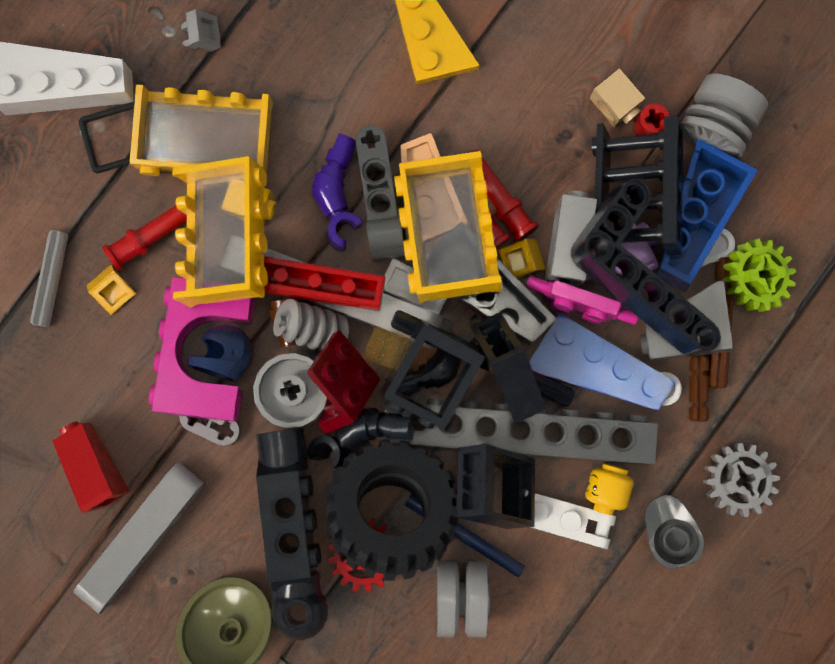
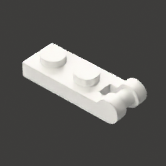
[524,490,617,549]

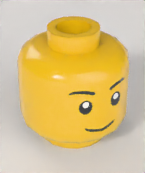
[585,463,634,516]

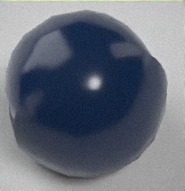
[187,324,253,382]

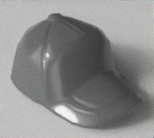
[645,495,704,570]

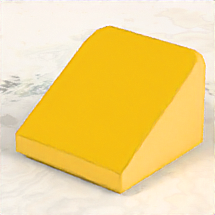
[498,239,545,278]
[87,265,136,315]

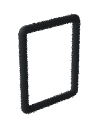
[79,101,167,173]

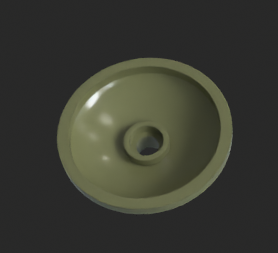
[176,577,274,664]

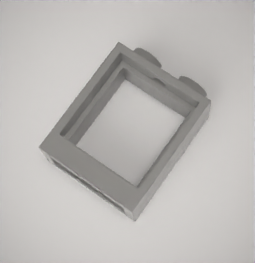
[545,191,597,288]

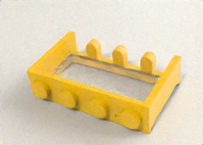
[130,84,274,181]
[394,151,501,304]
[173,156,268,308]

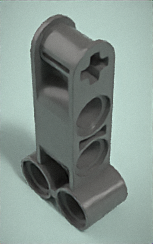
[356,125,405,261]

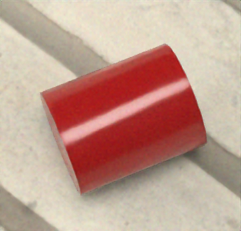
[633,103,669,136]

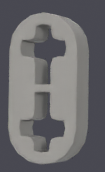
[179,416,242,446]

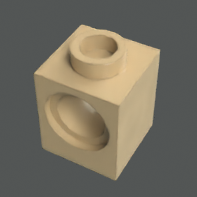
[590,68,645,128]

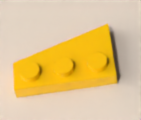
[395,0,480,85]

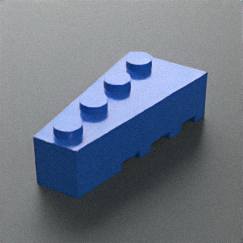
[657,138,758,293]

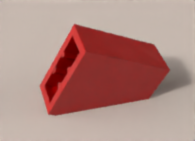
[52,421,130,514]

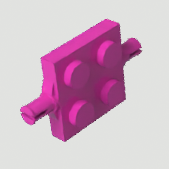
[526,275,638,325]

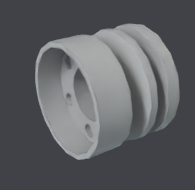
[680,73,768,159]

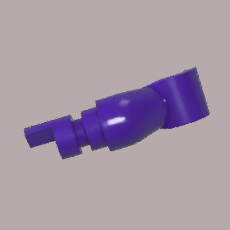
[312,134,362,252]

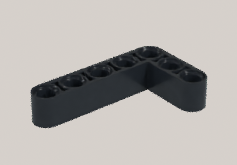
[571,178,721,356]

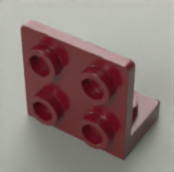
[307,330,380,434]

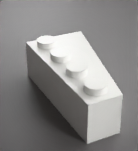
[0,42,134,115]

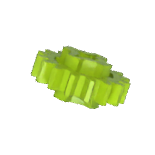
[723,238,796,312]

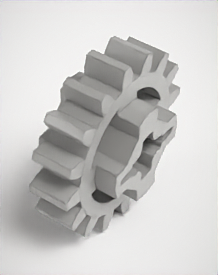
[703,443,780,517]

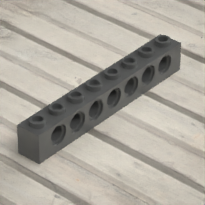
[383,397,658,465]

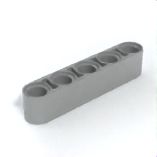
[73,462,205,614]

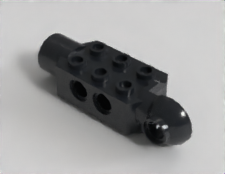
[256,428,328,640]

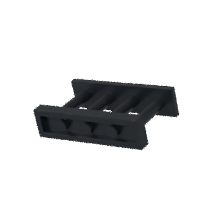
[590,115,683,256]

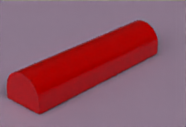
[264,256,385,312]

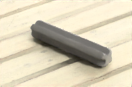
[30,230,68,327]

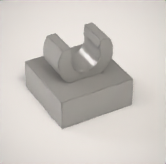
[181,9,221,52]

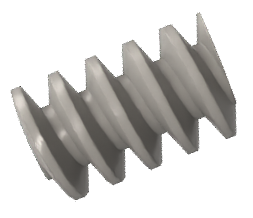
[273,299,349,352]

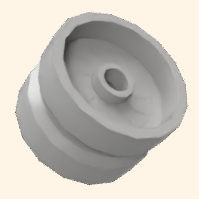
[253,353,330,429]
[437,560,490,638]

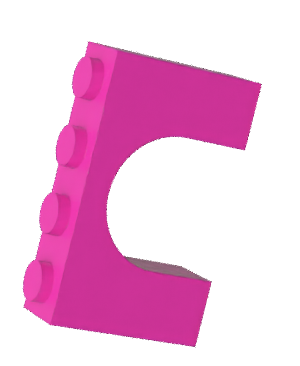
[149,277,256,423]

